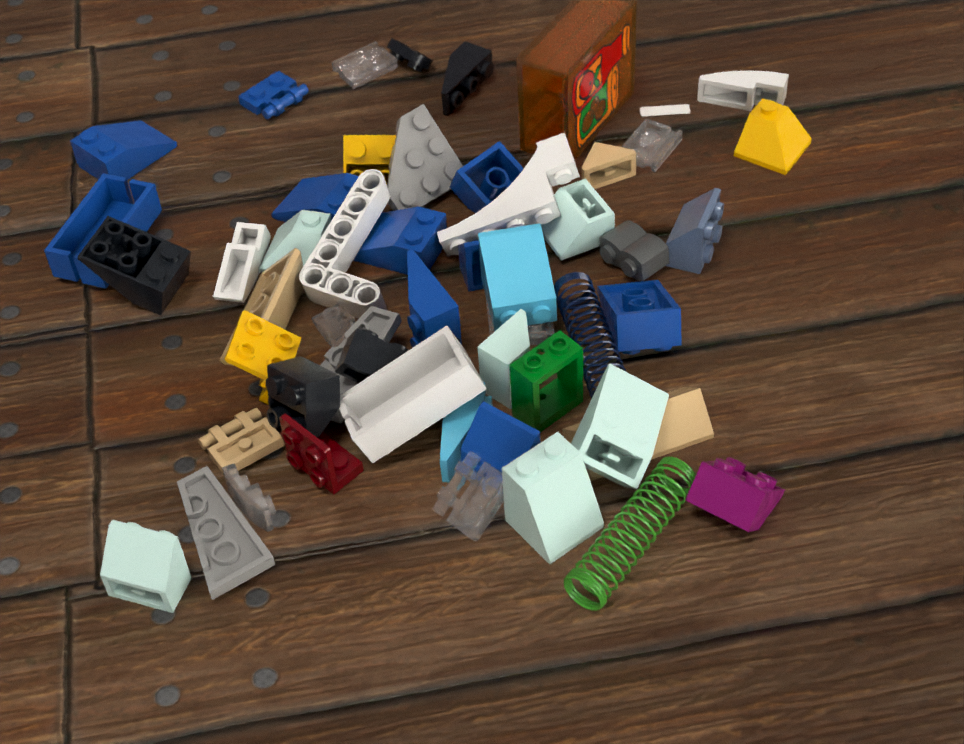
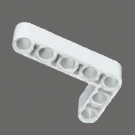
[299,169,390,318]

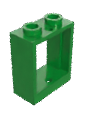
[509,330,583,433]

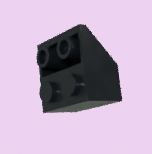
[266,356,340,438]

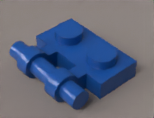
[238,71,309,119]

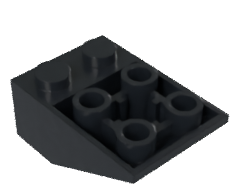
[78,216,191,315]

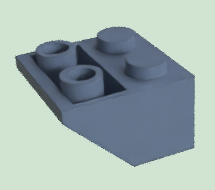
[666,188,724,274]

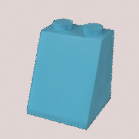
[478,223,557,331]

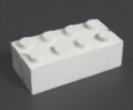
[339,326,487,463]

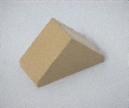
[582,142,636,189]

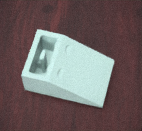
[571,363,669,489]

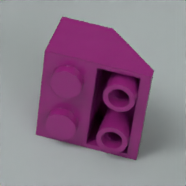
[685,457,785,532]

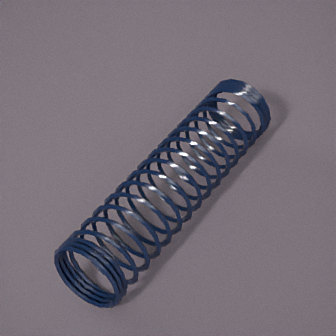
[554,272,626,399]

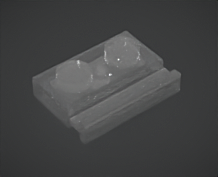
[331,41,398,89]
[622,118,682,172]

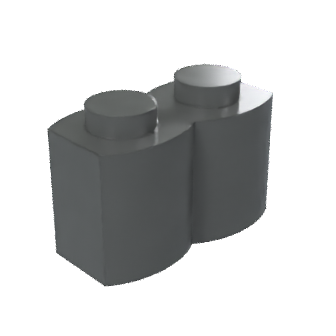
[599,220,669,281]

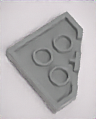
[387,104,463,211]

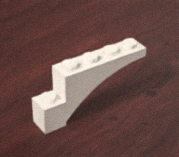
[437,132,580,256]

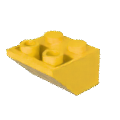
[343,135,396,184]

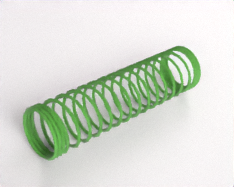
[563,456,696,610]

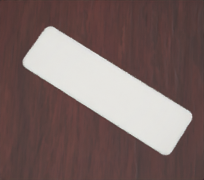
[640,104,691,117]

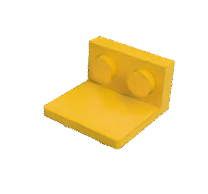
[224,310,301,405]

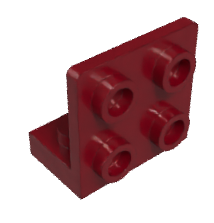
[279,413,364,495]

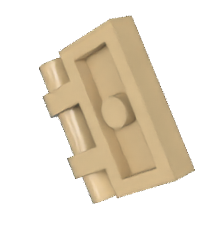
[198,408,284,478]

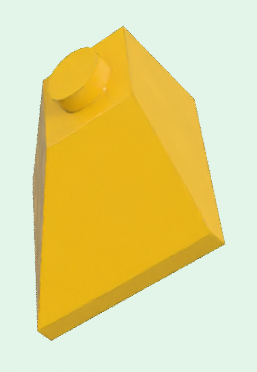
[734,98,812,175]

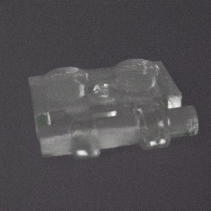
[432,451,504,542]

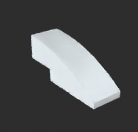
[697,70,789,111]
[213,222,271,303]

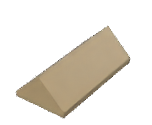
[219,248,304,366]
[562,387,714,481]

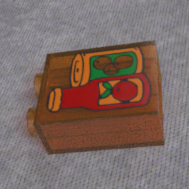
[516,0,637,160]

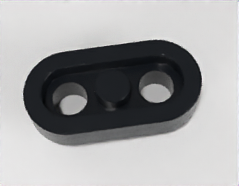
[387,38,433,72]

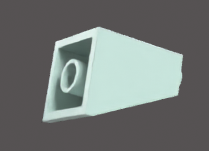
[502,432,604,564]

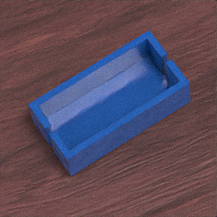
[44,173,162,289]

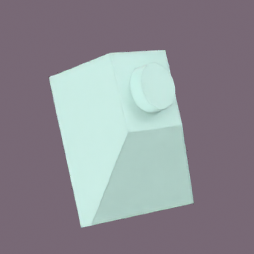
[259,210,332,273]

